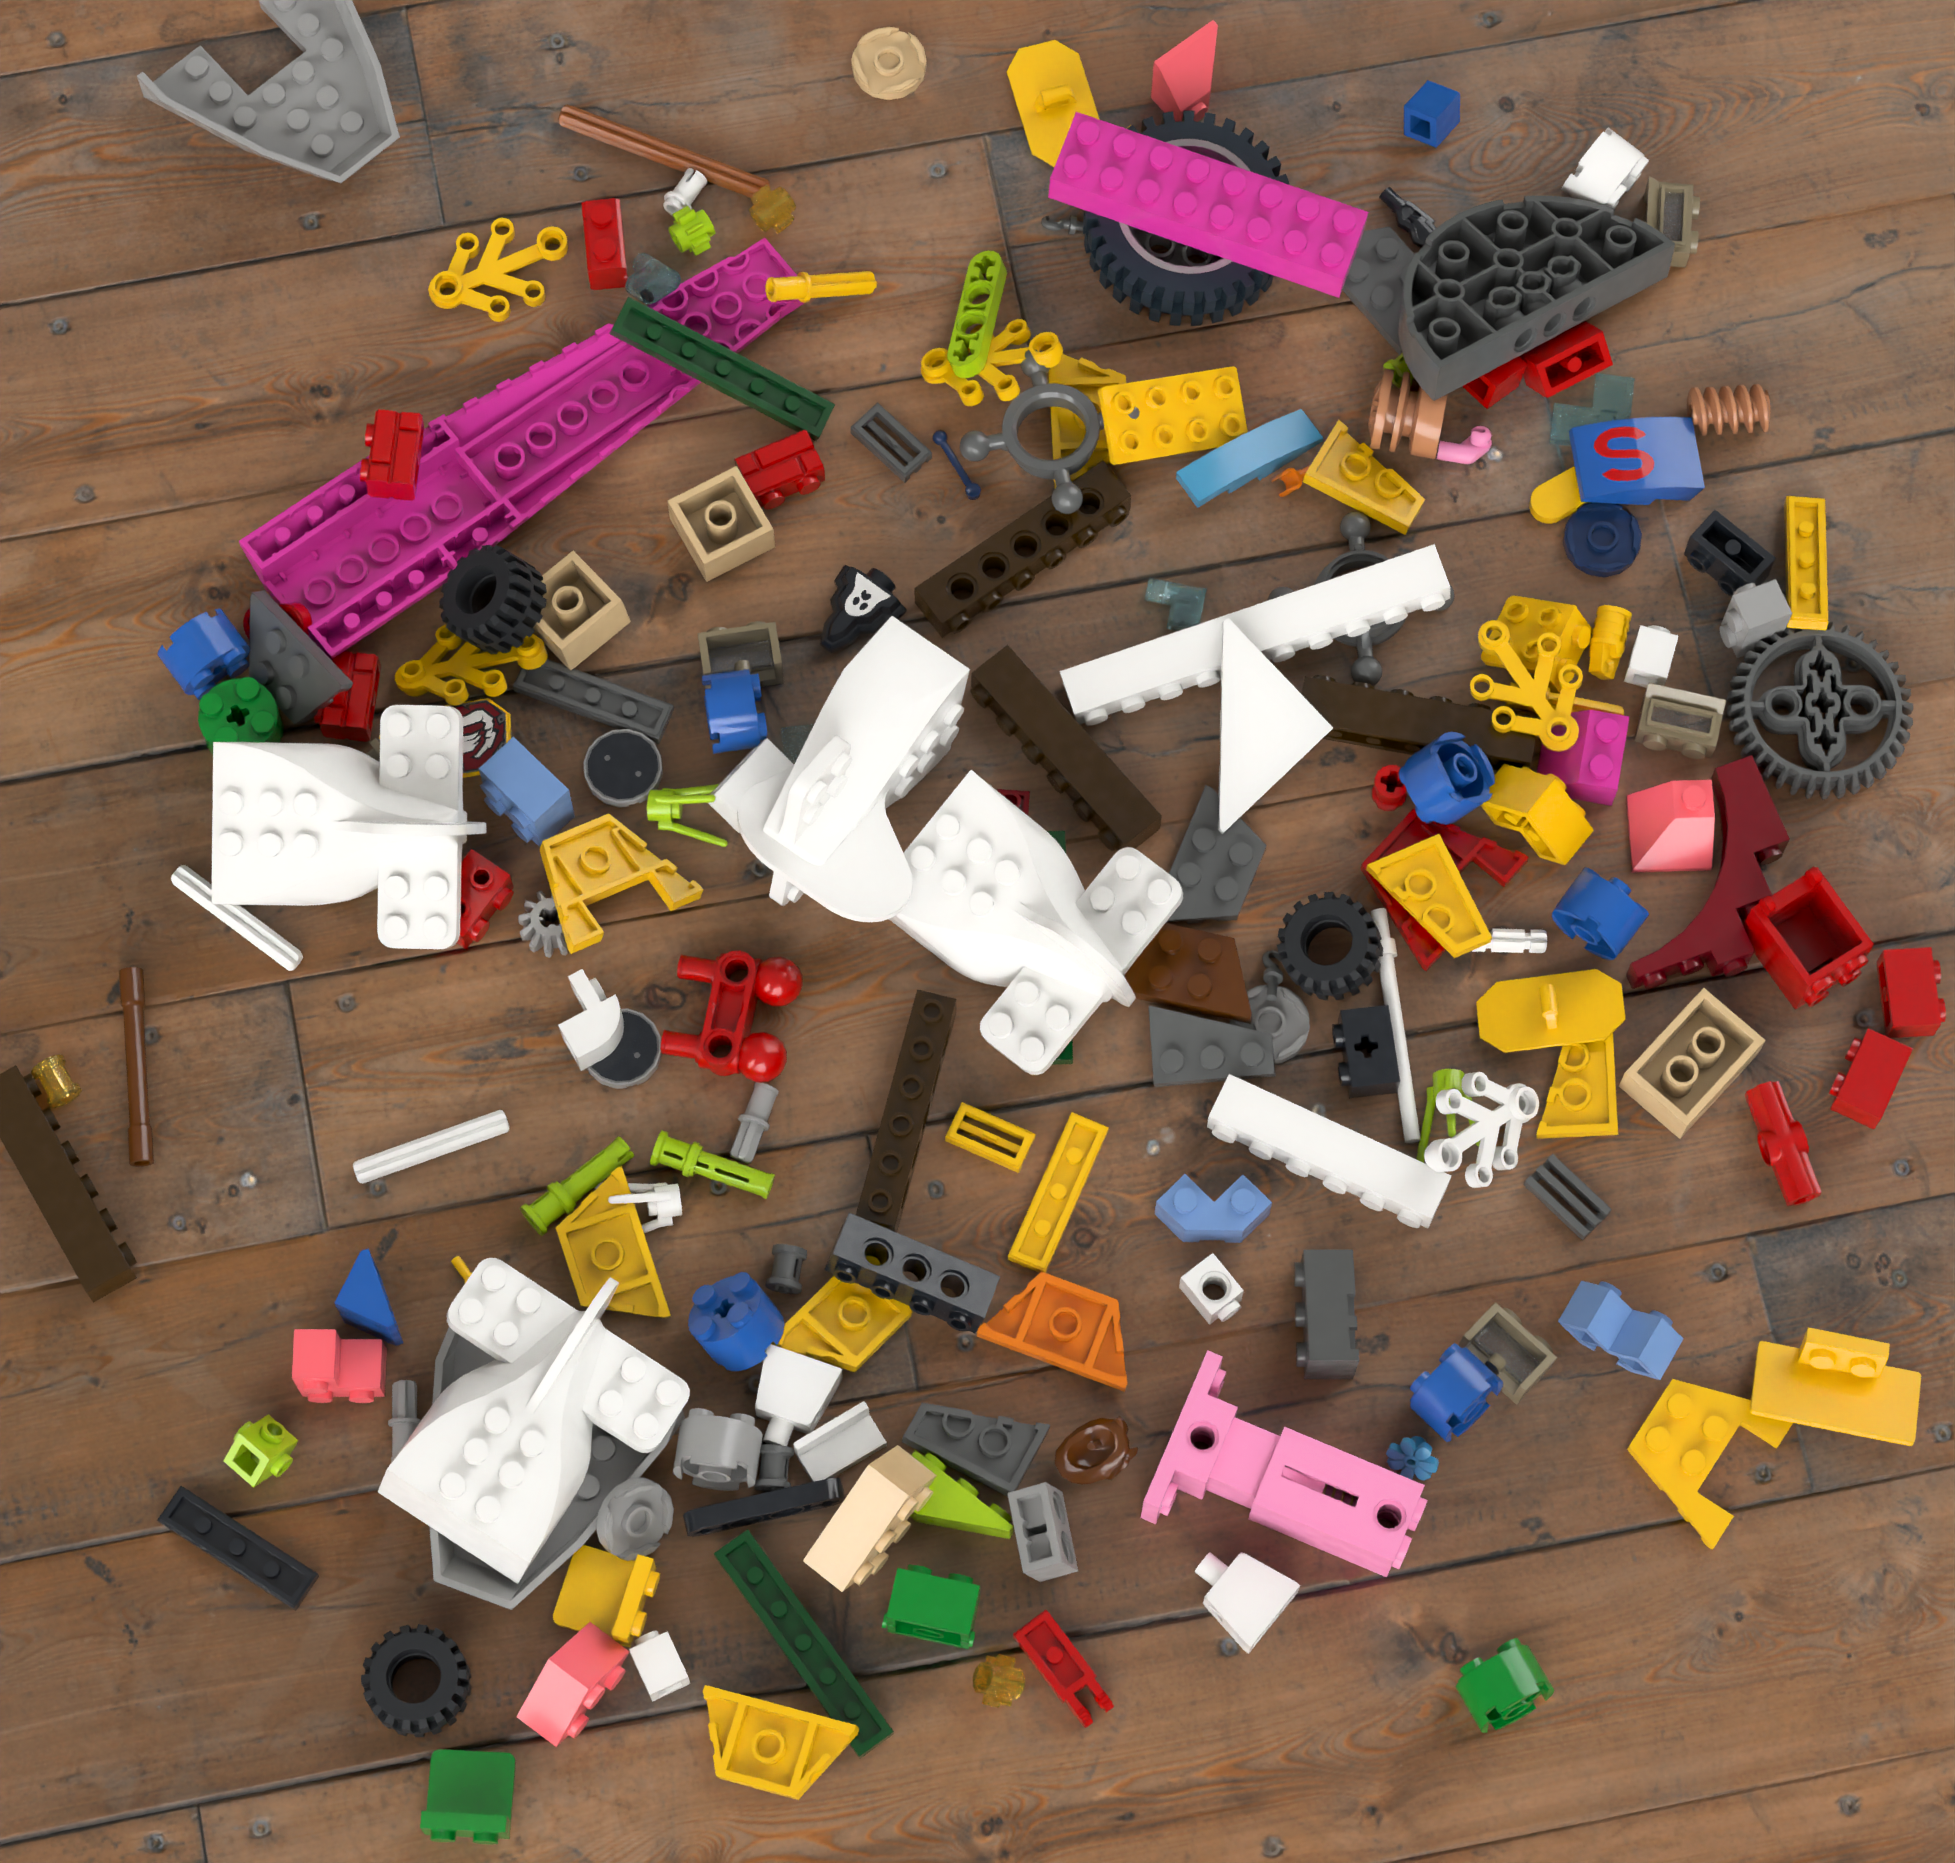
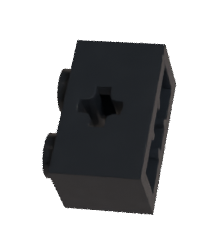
[1332,1005,1400,1099]

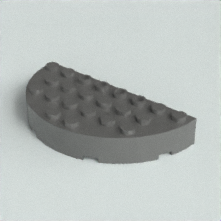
[1398,196,1675,401]

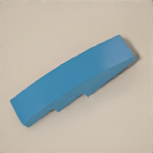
[1176,409,1324,508]

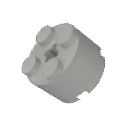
[673,1408,763,1491]

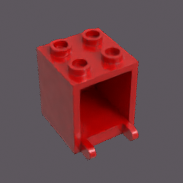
[1743,866,1874,1010]

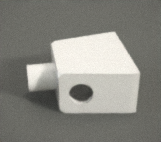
[755,1344,843,1446]
[1195,1552,1300,1654]

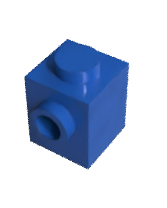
[1404,80,1460,148]

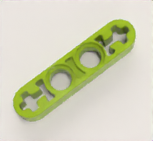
[947,250,1007,378]

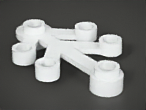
[1424,1072,1539,1188]

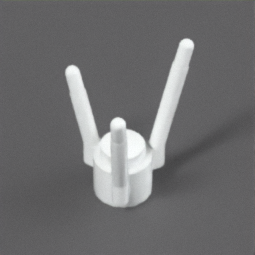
[595,1182,682,1234]

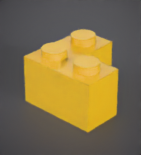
[1480,764,1594,865]

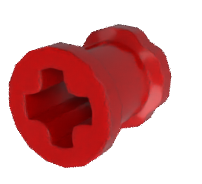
[1371,765,1407,811]

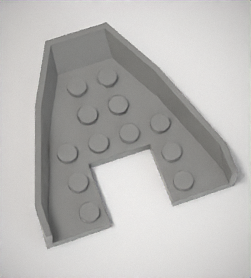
[137,0,400,183]
[429,1327,685,1610]

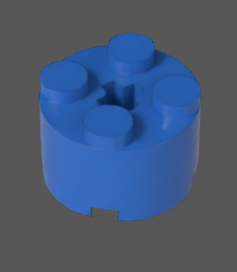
[158,609,250,700]
[702,669,768,754]
[1399,732,1495,825]
[1552,867,1649,960]
[688,1272,784,1371]
[1410,1343,1503,1442]

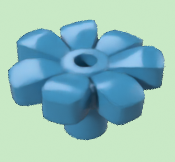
[1386,1436,1439,1480]

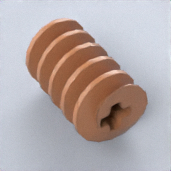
[1687,384,1770,436]

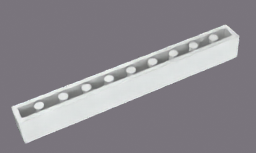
[1060,544,1450,726]

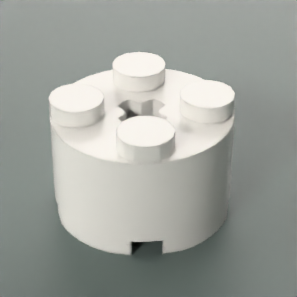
[1561,127,1649,209]

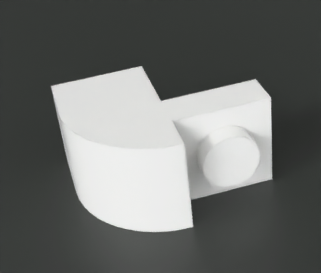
[558,969,624,1071]

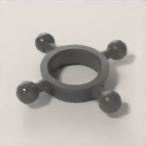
[960,350,1140,514]
[1268,511,1455,686]

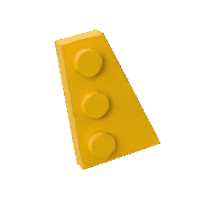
[1303,420,1425,535]
[1536,1033,1618,1139]

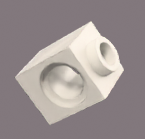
[1624,625,1678,688]
[1179,1253,1244,1325]
[629,1631,690,1702]

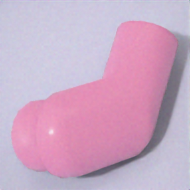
[1437,426,1492,464]

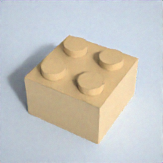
[667,466,775,582]
[533,550,631,671]

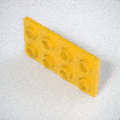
[1098,366,1248,465]
[1750,1327,1921,1446]

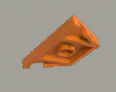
[977,1271,1127,1392]

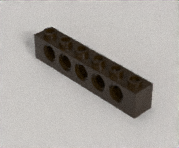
[914,460,1131,638]
[856,989,956,1232]

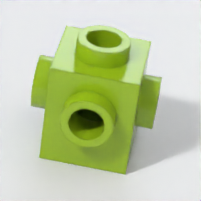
[223,1414,298,1488]

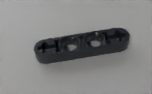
[683,1478,845,1537]

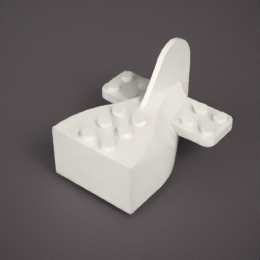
[737,616,970,922]
[211,705,486,949]
[889,770,1183,1075]
[378,1258,690,1584]

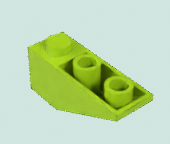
[910,1450,1014,1539]

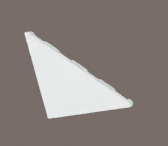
[1218,617,1333,834]

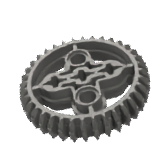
[1726,621,1914,800]

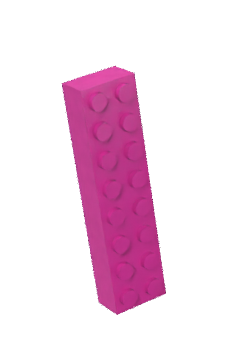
[1048,112,1369,298]

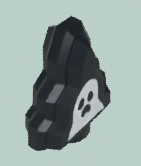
[820,565,907,653]

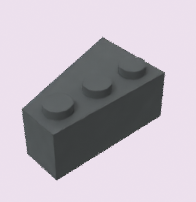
[1294,1250,1359,1379]

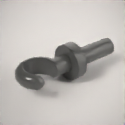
[1041,215,1083,235]
[1262,950,1283,1001]

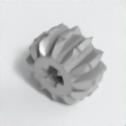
[518,891,568,958]

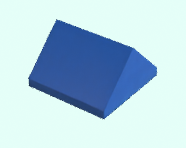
[334,1248,404,1346]

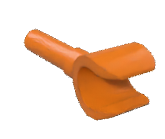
[1271,464,1311,497]

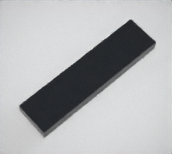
[157,1486,319,1611]

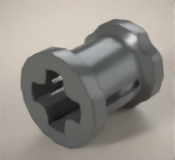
[765,1244,808,1294]
[754,1444,794,1492]

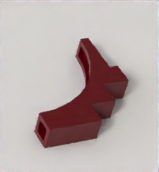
[1626,755,1790,989]

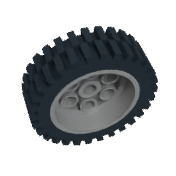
[1083,111,1289,326]

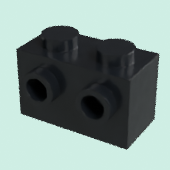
[1684,510,1776,597]

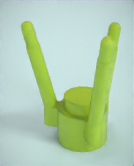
[647,784,728,847]
[1416,1069,1480,1163]

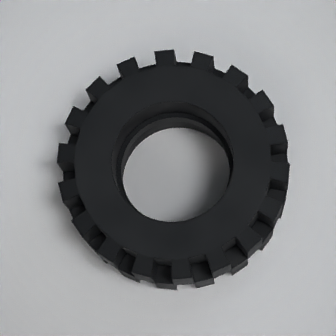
[439,545,547,654]
[1277,892,1383,1000]
[361,1624,472,1737]

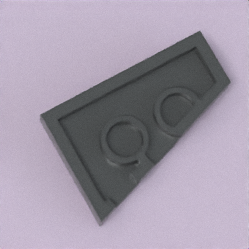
[1149,1005,1276,1087]
[902,1402,1050,1497]

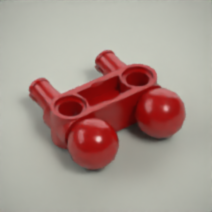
[660,950,803,1083]

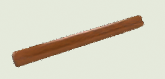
[558,105,770,201]

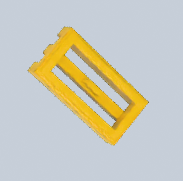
[945,1102,1036,1173]

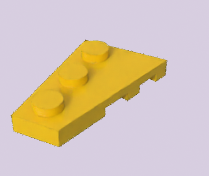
[1366,834,1492,958]

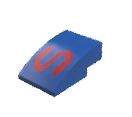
[1568,417,1705,505]

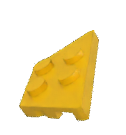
[1048,354,1126,489]
[556,1166,671,1318]
[771,1256,912,1372]
[703,1685,859,1800]

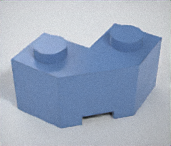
[1154,1174,1272,1243]
[1558,1280,1684,1380]

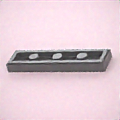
[513,659,674,744]

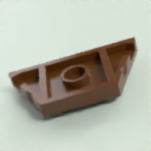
[1124,923,1252,1024]

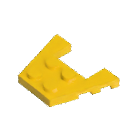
[539,813,703,954]
[1627,1379,1793,1550]

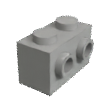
[1720,579,1792,658]

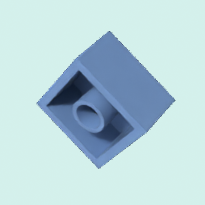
[479,737,575,847]

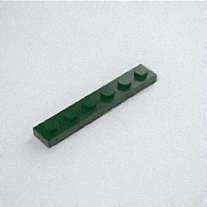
[609,297,835,441]
[714,1529,894,1759]

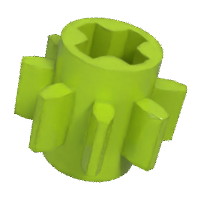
[668,206,716,256]

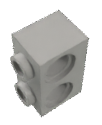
[1007,1482,1078,1582]

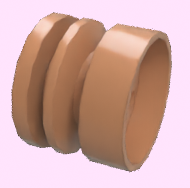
[1368,368,1448,459]

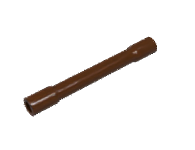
[119,967,154,1167]

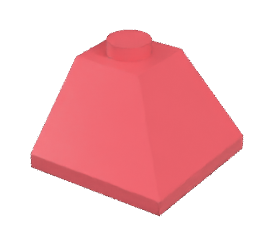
[1151,20,1218,122]
[1626,780,1715,873]

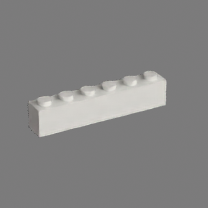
[1207,1074,1451,1229]

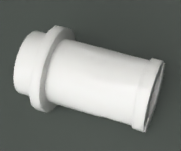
[663,168,707,216]

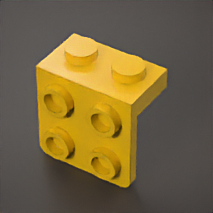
[1481,596,1593,694]
[553,1545,660,1648]

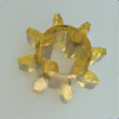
[749,184,796,234]
[973,1654,1025,1708]

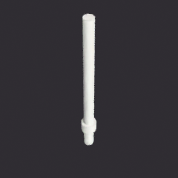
[1371,908,1421,1143]

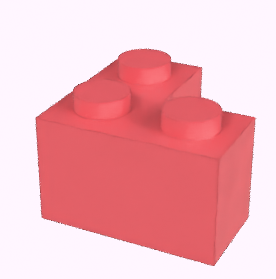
[292,1329,387,1403]
[517,1622,630,1747]

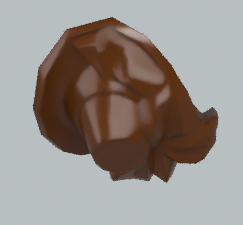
[1055,1416,1139,1485]

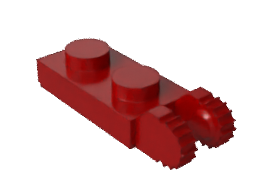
[1013,1610,1114,1728]

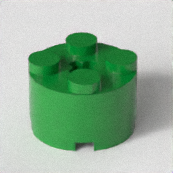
[198,677,284,755]
[1456,1638,1554,1733]

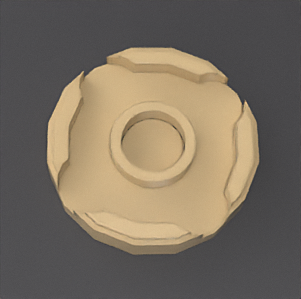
[851,27,927,100]

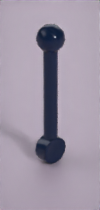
[932,430,981,500]

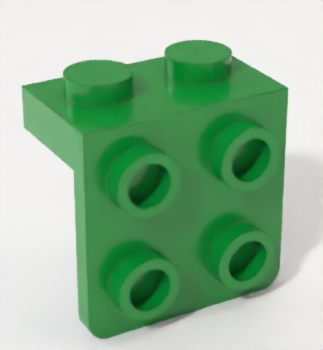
[420,1749,516,1845]

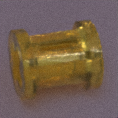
[31,1054,82,1108]

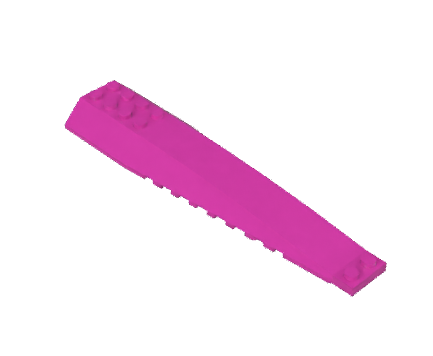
[239,237,811,659]

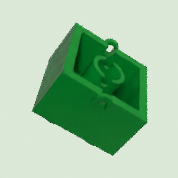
[882,1564,980,1649]

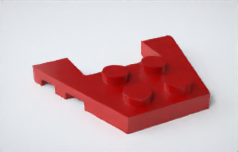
[1360,808,1529,972]

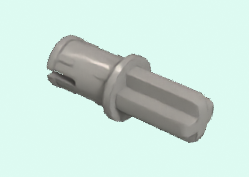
[730,1082,779,1164]
[388,1380,421,1462]

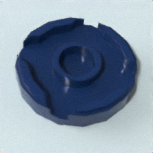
[1563,502,1642,577]

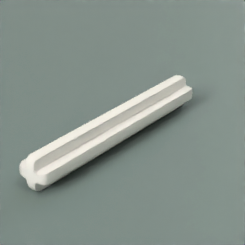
[171,865,303,971]
[353,1110,509,1184]

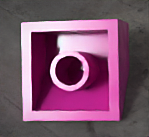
[1537,710,1629,806]

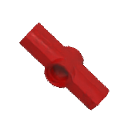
[1745,1081,1822,1206]

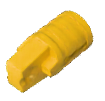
[1589,605,1632,680]

